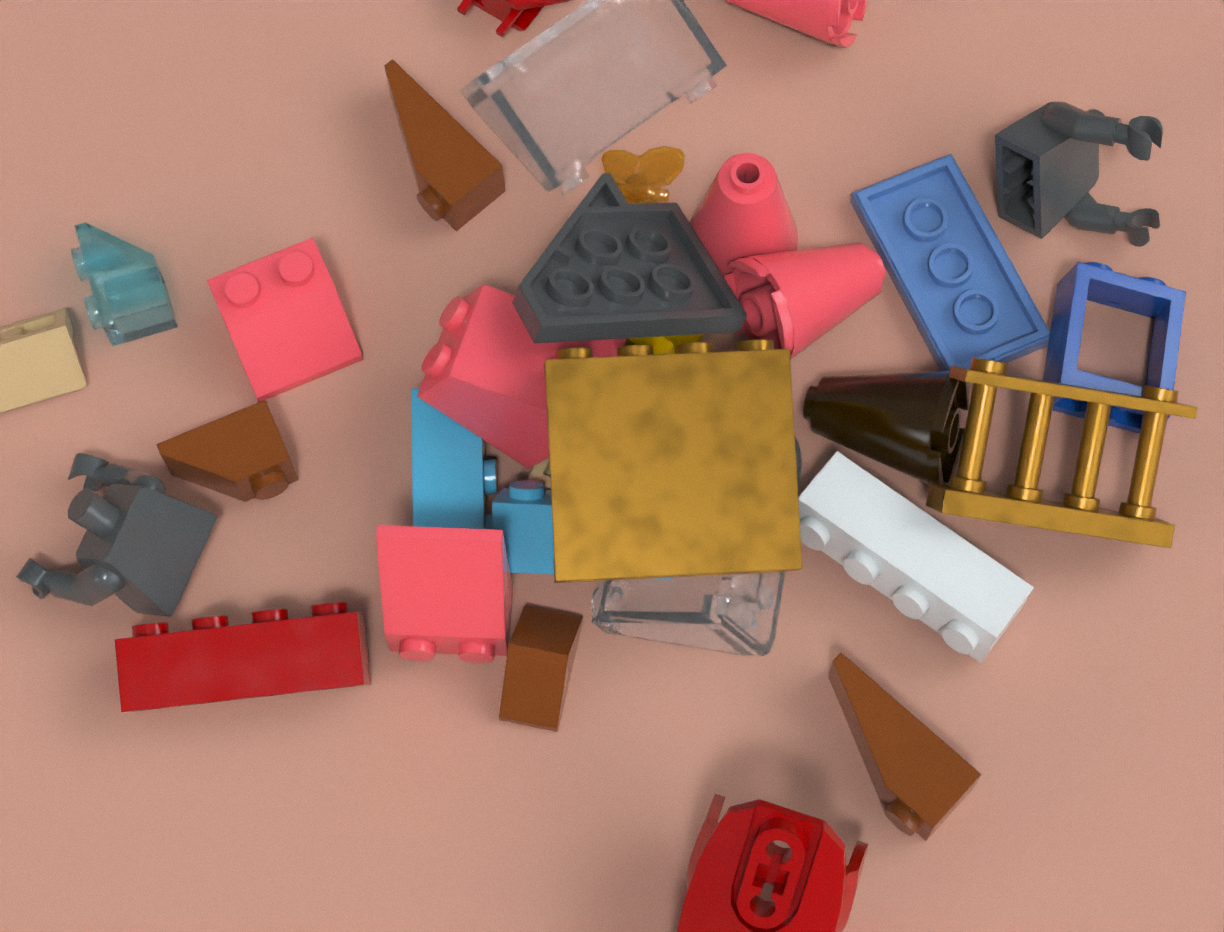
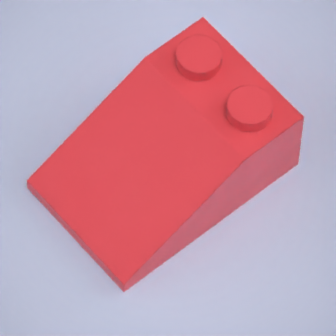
[376,525,513,663]

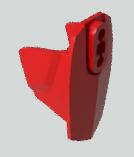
[677,794,868,932]

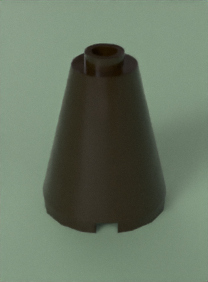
[803,371,970,485]

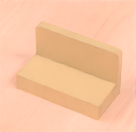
[0,308,86,413]

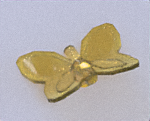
[601,146,685,204]

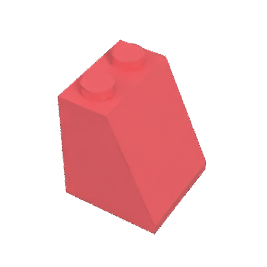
[417,284,626,469]

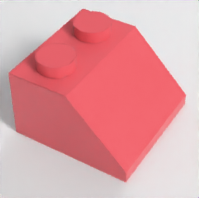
[207,238,363,403]

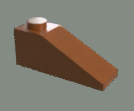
[384,59,505,232]
[829,653,982,841]

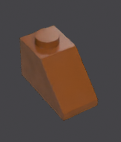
[156,400,299,502]

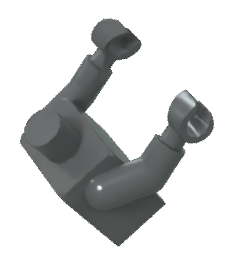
[995,102,1163,247]
[16,453,218,617]

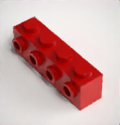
[115,602,371,712]

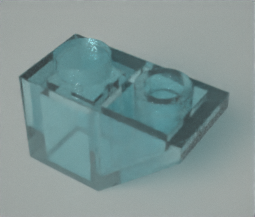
[71,222,178,346]

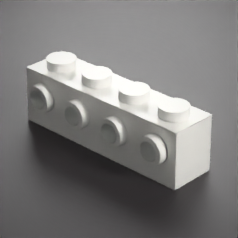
[798,451,1034,663]

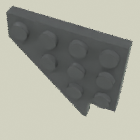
[512,173,747,344]

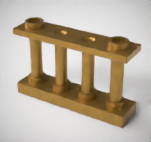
[926,357,1198,548]

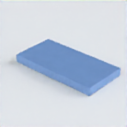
[850,154,1050,371]

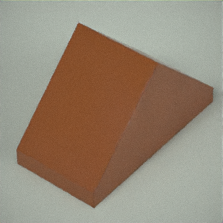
[499,605,583,732]

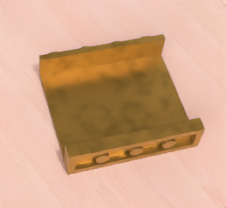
[544,340,802,583]

